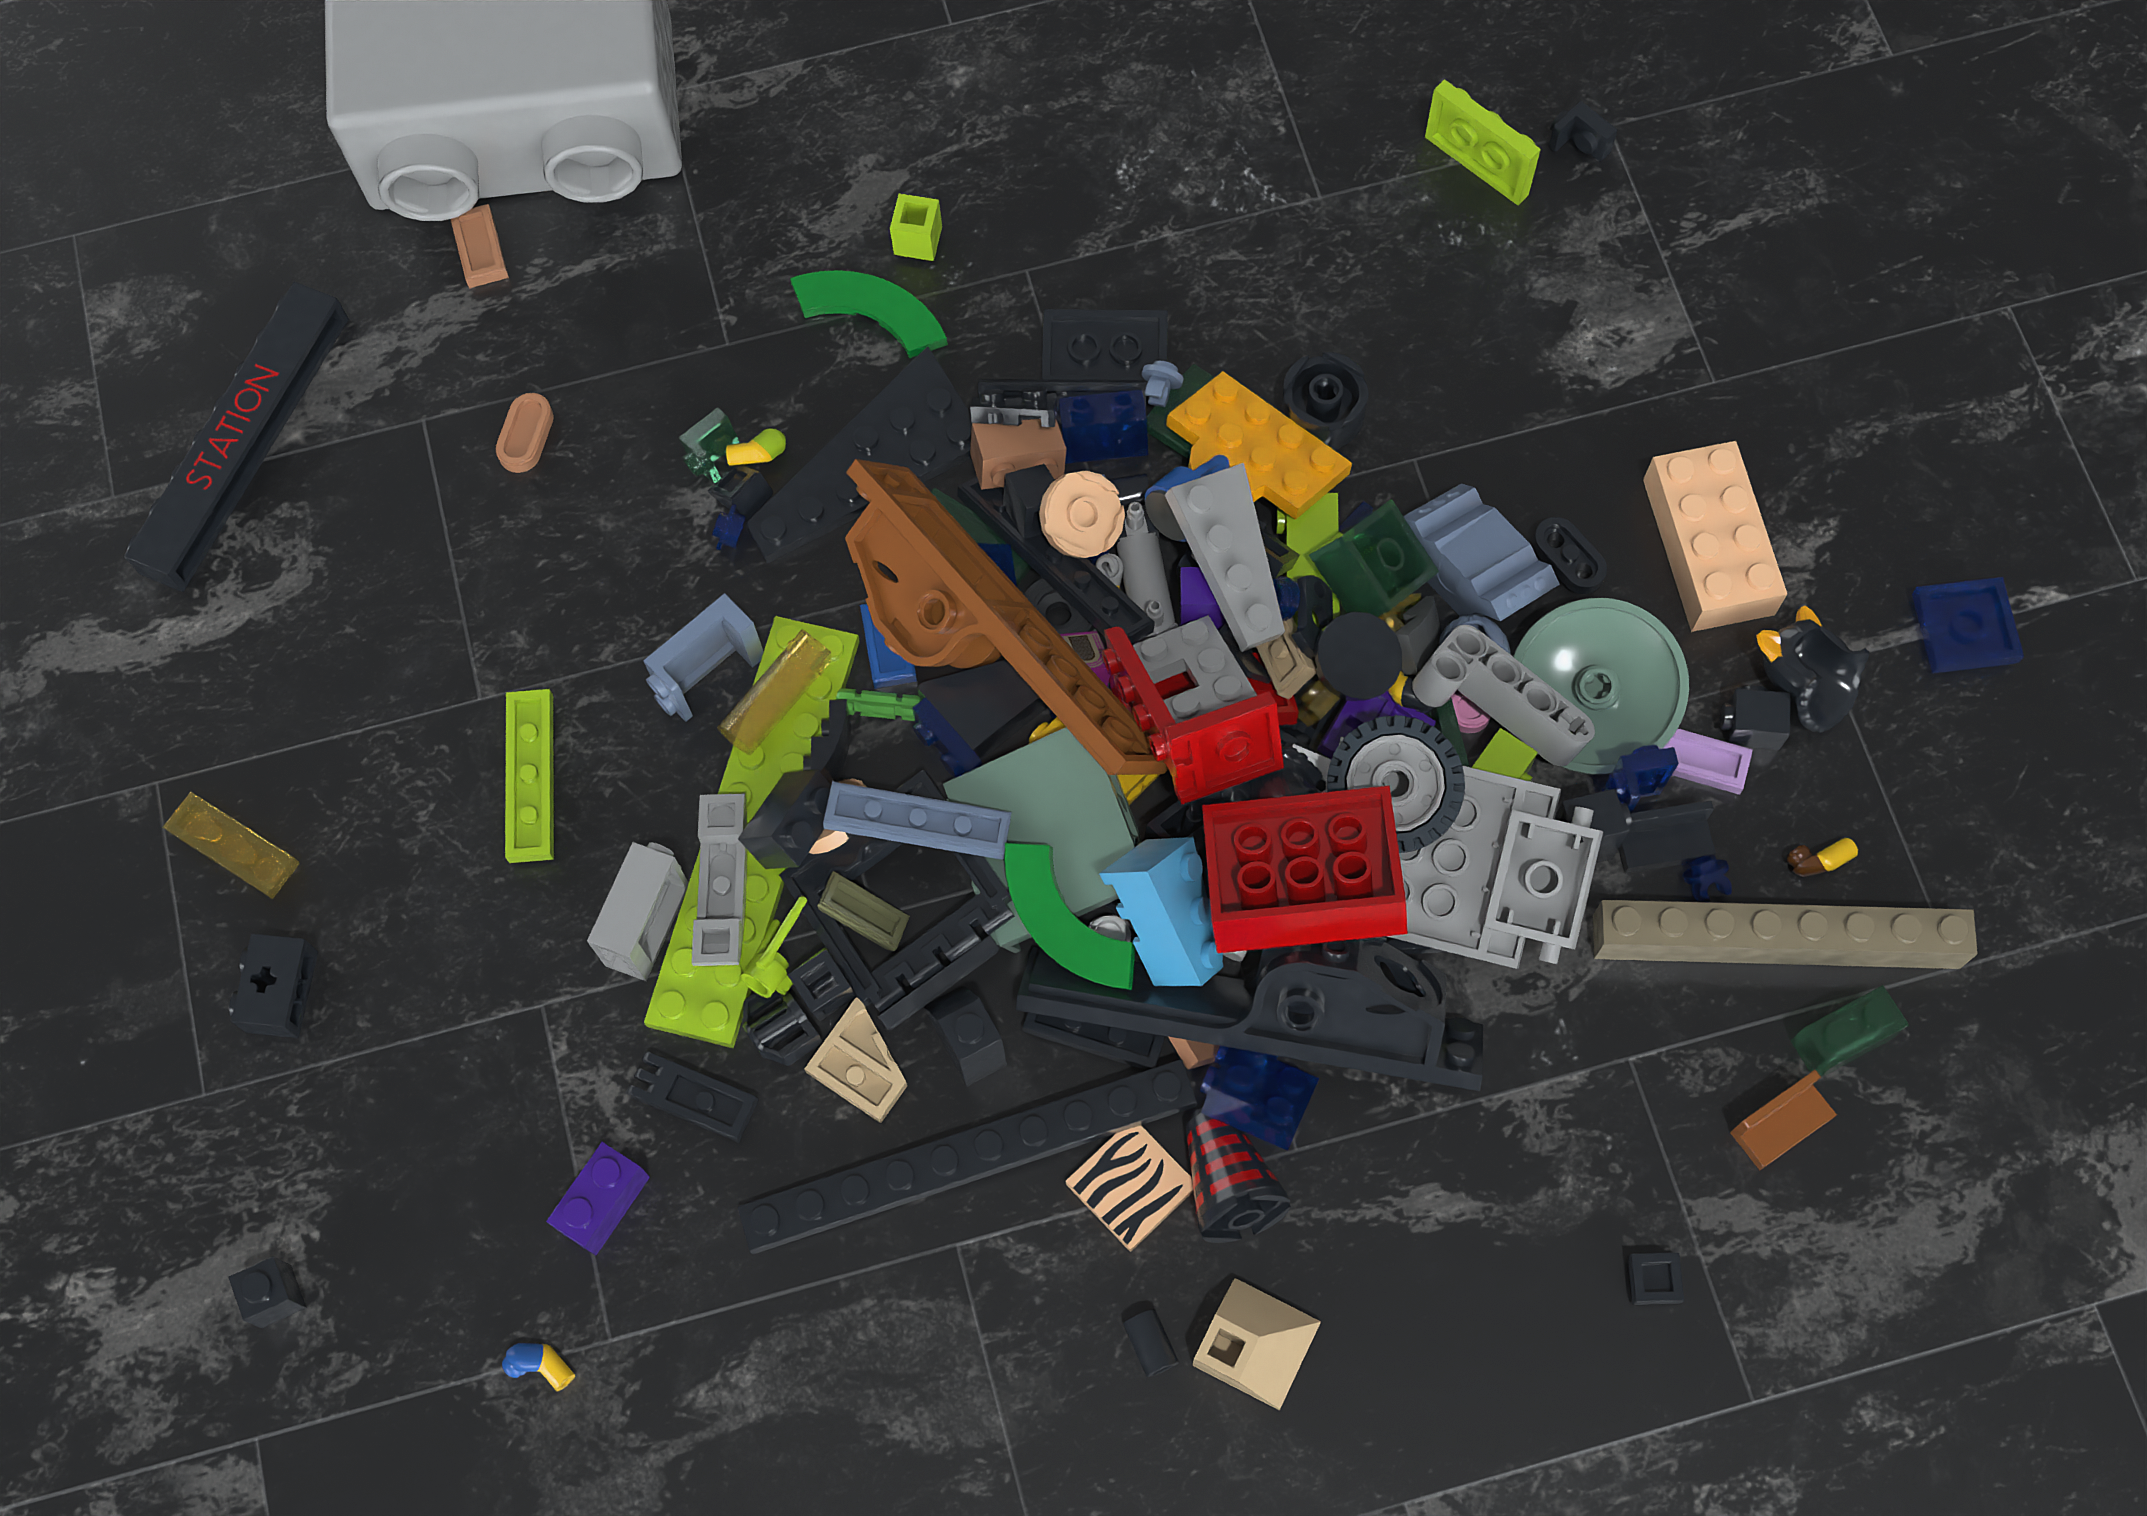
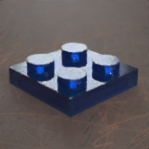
[1912,577,2024,673]

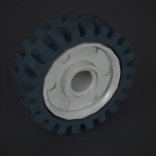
[1327,715,1465,853]

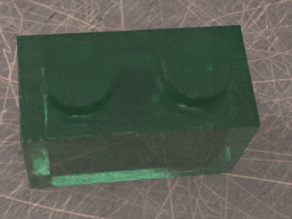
[1791,985,1909,1078]

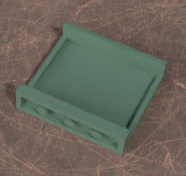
[943,727,1143,953]

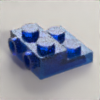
[1200,1046,1319,1151]

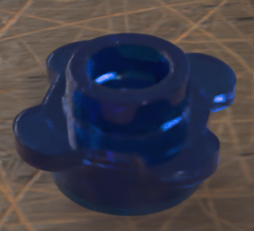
[712,503,746,551]

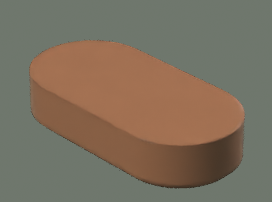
[496,393,554,473]

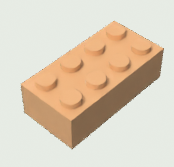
[1643,441,1787,632]

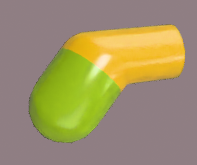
[726,429,786,466]

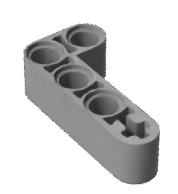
[1412,625,1595,766]

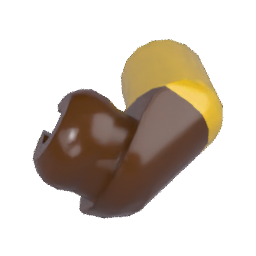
[1786,838,1858,877]

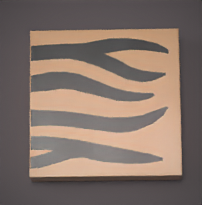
[1066,1125,1194,1252]

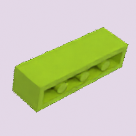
[1276,493,1340,664]

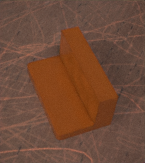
[1730,1069,1837,1171]

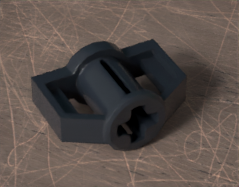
[742,990,823,1066]

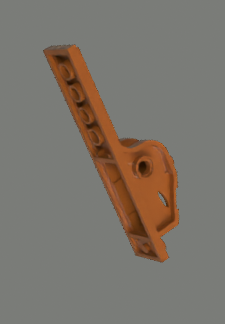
[845,459,1168,775]

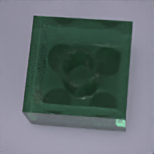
[1309,499,1439,617]

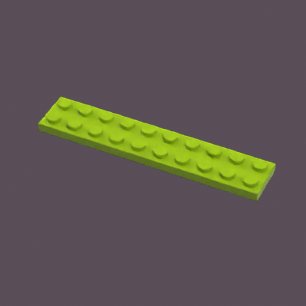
[644,616,860,1049]

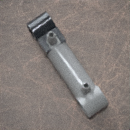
[1107,473,1178,644]

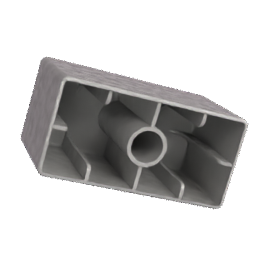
[325,0,682,221]

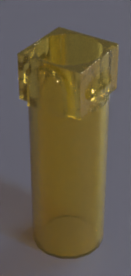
[718,629,831,755]

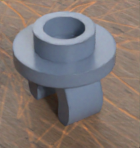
[1141,361,1184,407]

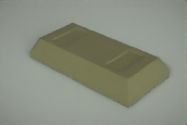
[817,871,910,951]

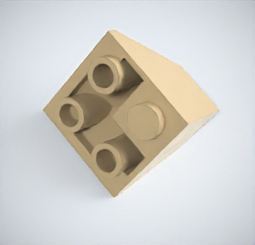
[1193,1278,1321,1410]

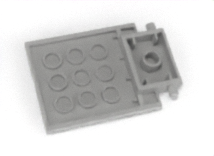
[1339,737,1603,969]

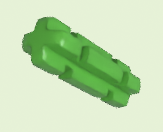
[836,688,922,721]

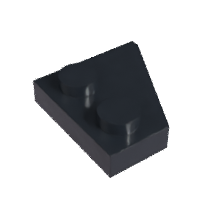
[970,387,1058,427]

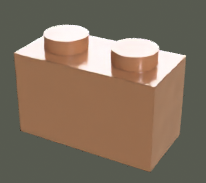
[970,419,1067,490]

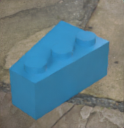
[1099,837,1223,986]

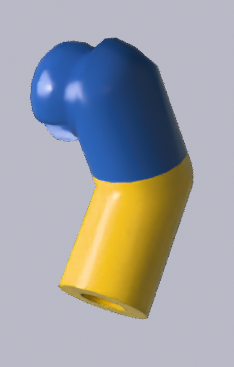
[502,1343,575,1391]

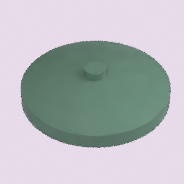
[1514,598,1689,775]

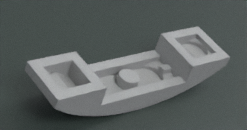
[691,794,747,966]

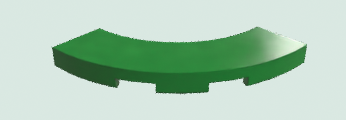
[790,270,948,358]
[1005,843,1135,990]

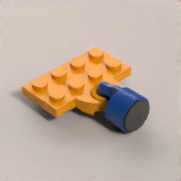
[1145,371,1352,542]

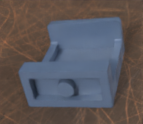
[644,593,764,722]

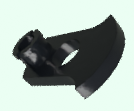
[1288,575,1333,661]

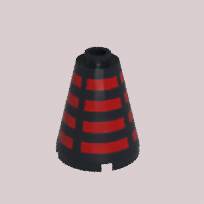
[1186,1105,1291,1243]

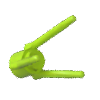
[741,896,831,998]

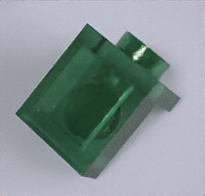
[679,407,740,484]

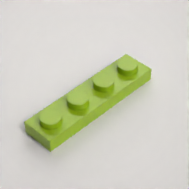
[505,689,554,863]

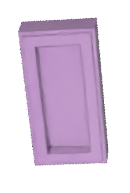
[1653,729,1753,795]

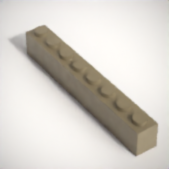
[1593,900,1978,969]

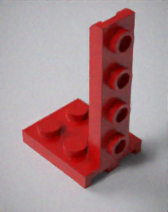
[1101,627,1284,804]

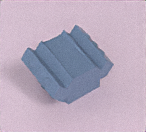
[1401,484,1560,621]

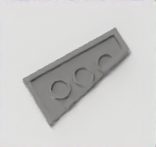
[1165,463,1285,652]

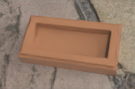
[451,204,509,288]

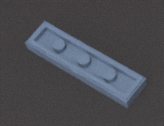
[823,781,1012,860]

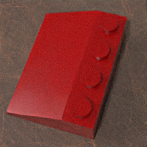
[1202,785,1408,953]

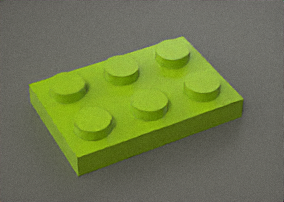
[1425,79,1541,206]

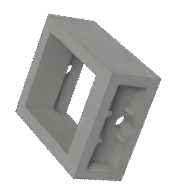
[587,842,689,981]

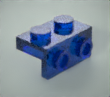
[1059,390,1148,464]
[1601,745,1679,814]

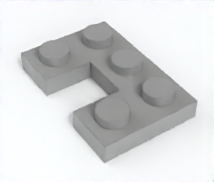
[1133,615,1257,724]

